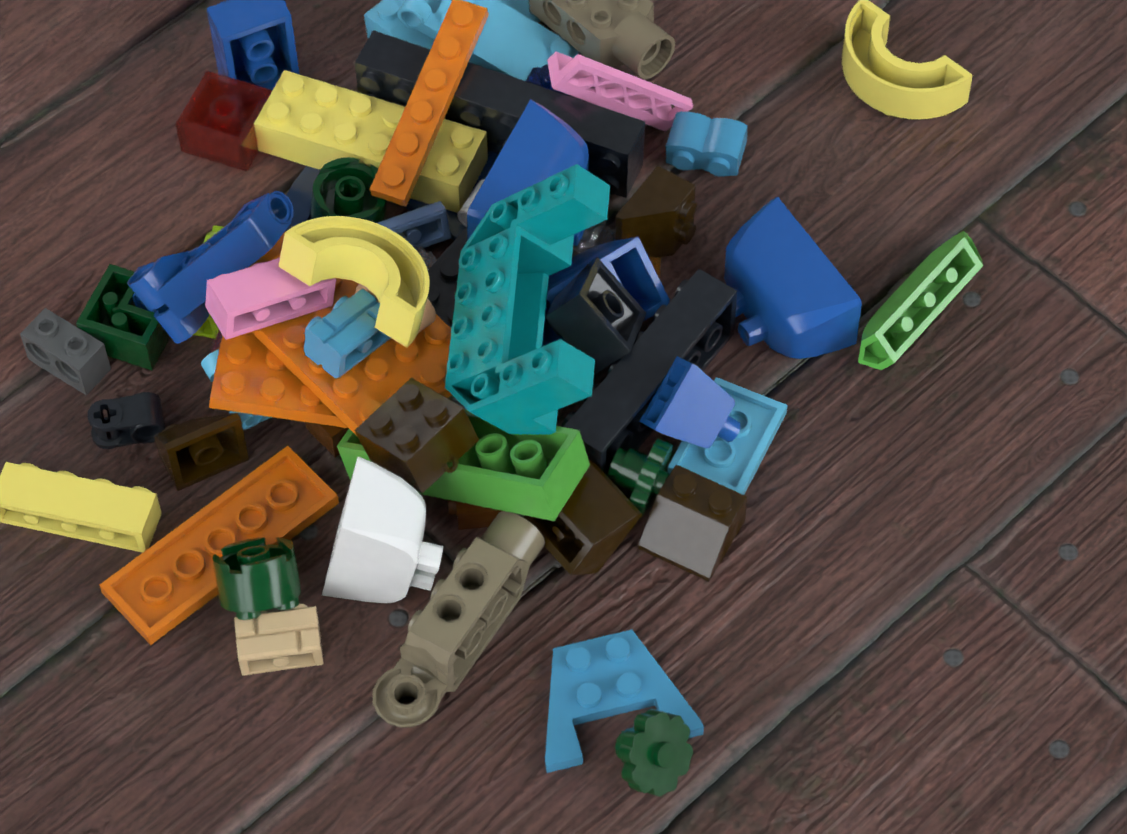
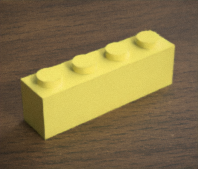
[0,462,162,553]

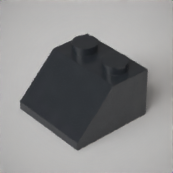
[545,257,647,374]

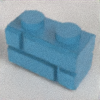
[304,289,391,379]

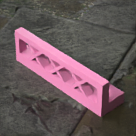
[547,51,693,132]

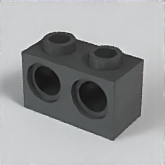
[20,308,111,396]

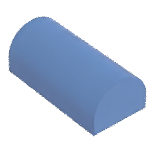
[377,201,451,250]

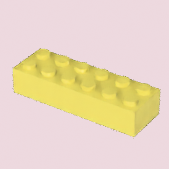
[254,70,488,213]

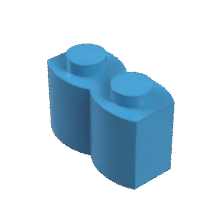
[666,112,747,177]

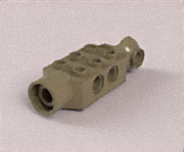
[529,0,675,79]
[373,511,545,728]

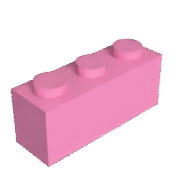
[205,258,336,340]

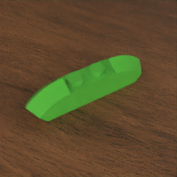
[858,231,983,370]

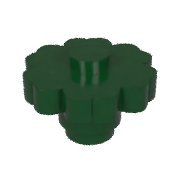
[607,438,673,517]
[615,709,693,797]

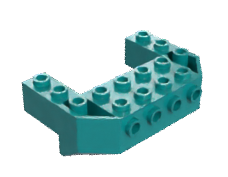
[445,164,610,435]

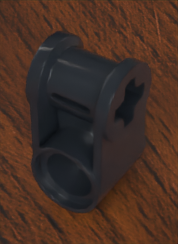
[87,392,166,449]

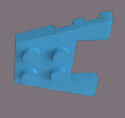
[545,629,704,773]

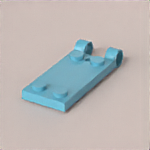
[398,0,579,91]

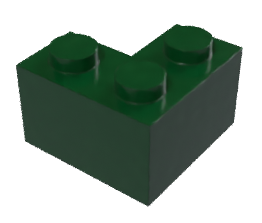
[76,264,168,370]

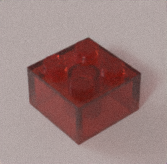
[175,71,273,172]

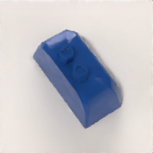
[467,99,589,246]
[724,197,862,359]
[542,237,670,347]

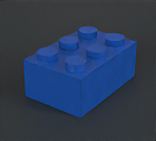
[206,0,300,109]

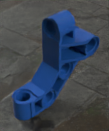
[127,191,294,344]

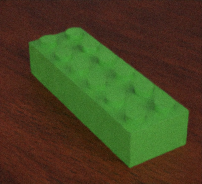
[337,409,590,521]

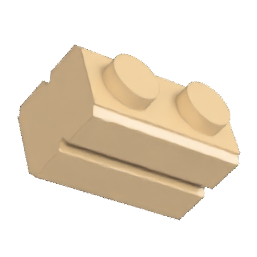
[234,604,324,676]

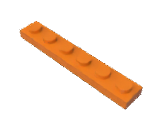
[370,0,489,206]

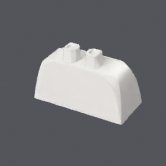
[322,456,444,603]

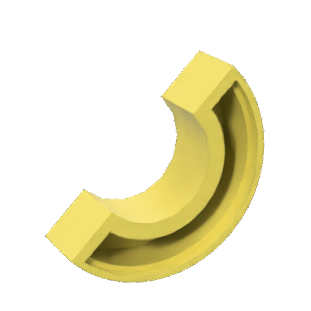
[842,0,973,119]
[278,216,430,348]

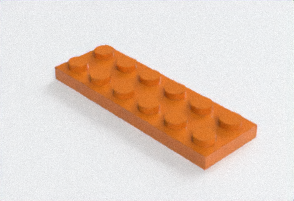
[99,446,339,645]

